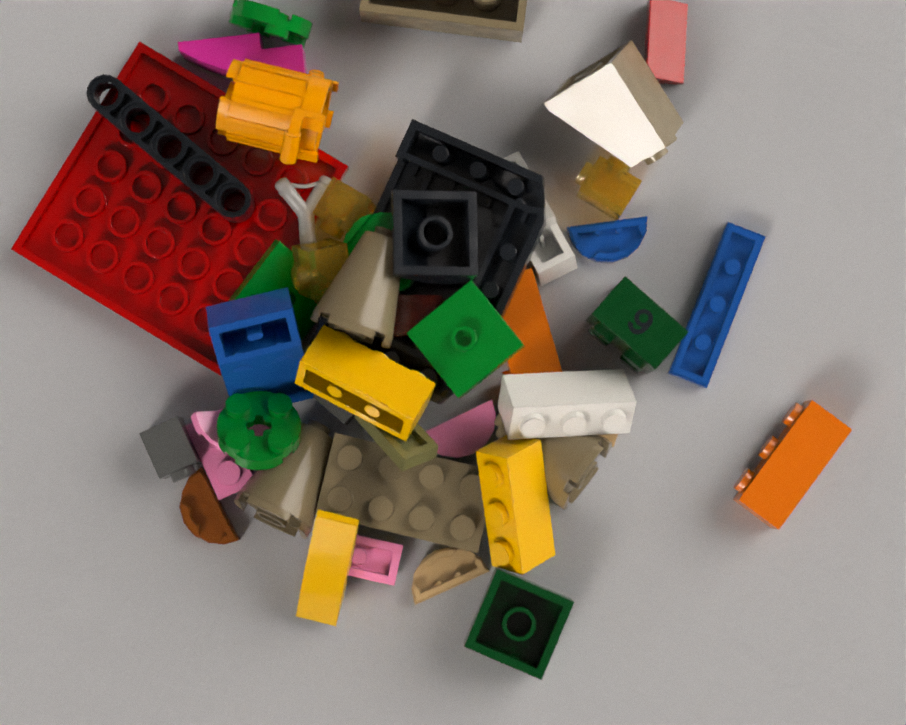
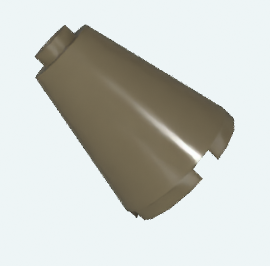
[310,226,401,348]
[494,413,612,510]
[234,419,333,539]

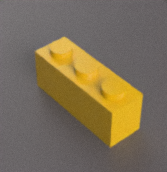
[295,325,436,442]
[476,435,555,575]

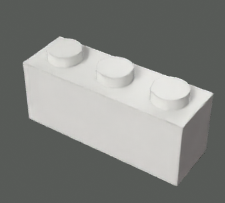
[498,369,637,440]

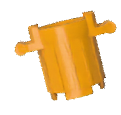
[216,58,339,165]

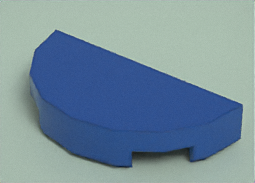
[566,216,647,263]

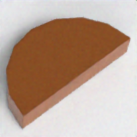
[179,467,241,545]

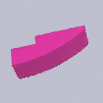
[178,33,307,79]

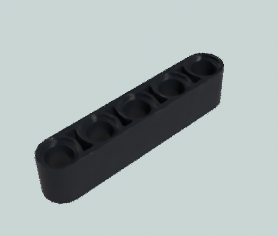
[86,74,255,223]

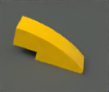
[296,509,359,626]

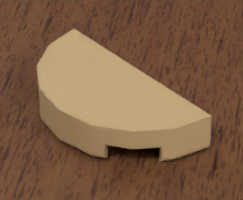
[411,546,490,605]

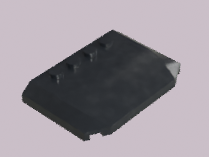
[309,119,546,405]

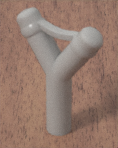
[275,175,333,258]

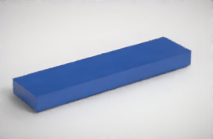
[667,222,766,388]

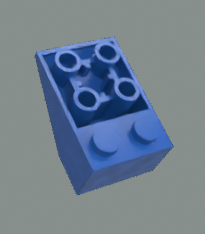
[206,287,315,403]

